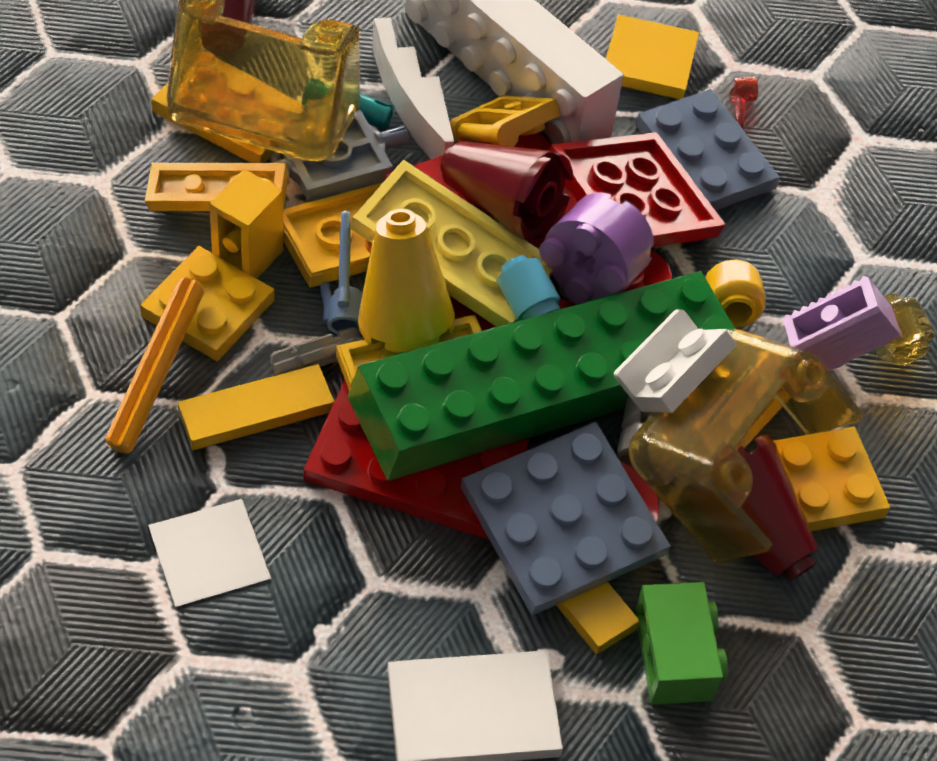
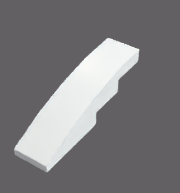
[373,17,454,159]

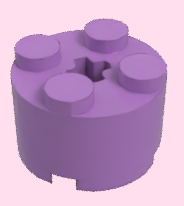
[539,192,654,305]

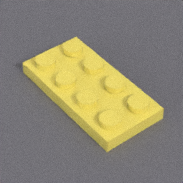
[349,160,553,327]

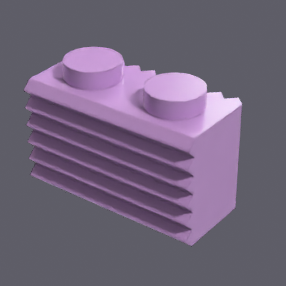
[783,276,901,377]

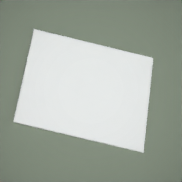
[148,499,271,607]

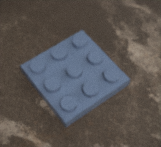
[461,422,671,616]

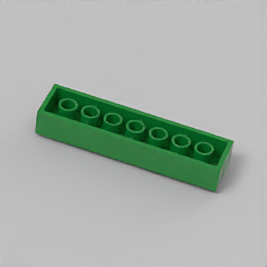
[348,271,746,481]

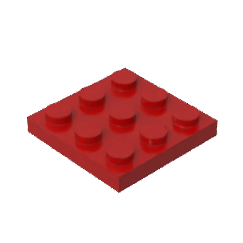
[549,132,726,247]

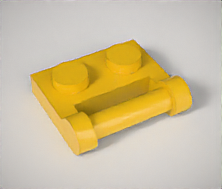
[449,95,560,147]

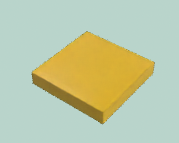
[606,14,699,99]

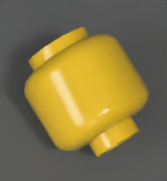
[705,260,766,328]

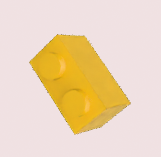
[209,169,283,279]

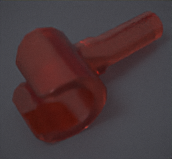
[729,76,758,130]

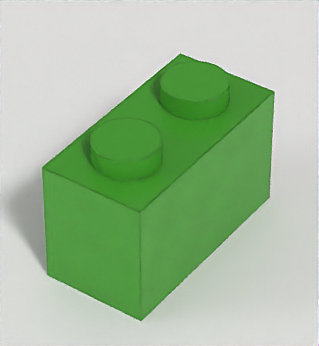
[635,582,728,705]

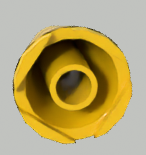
[358,209,455,352]

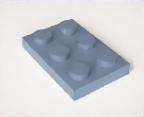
[636,89,780,211]

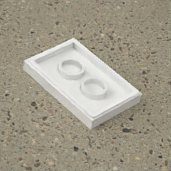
[387,650,563,761]

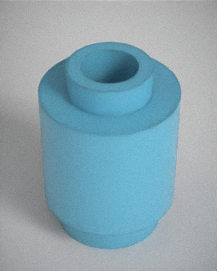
[496,255,561,321]

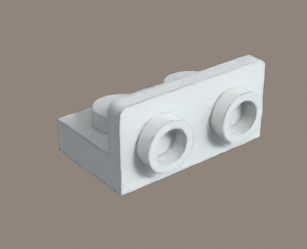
[614,310,738,413]

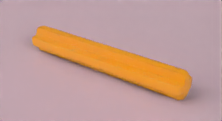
[105,277,204,454]

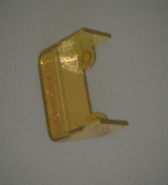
[629,329,865,563]

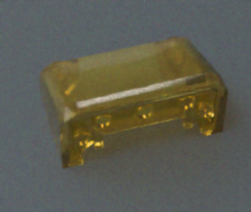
[166,0,360,161]

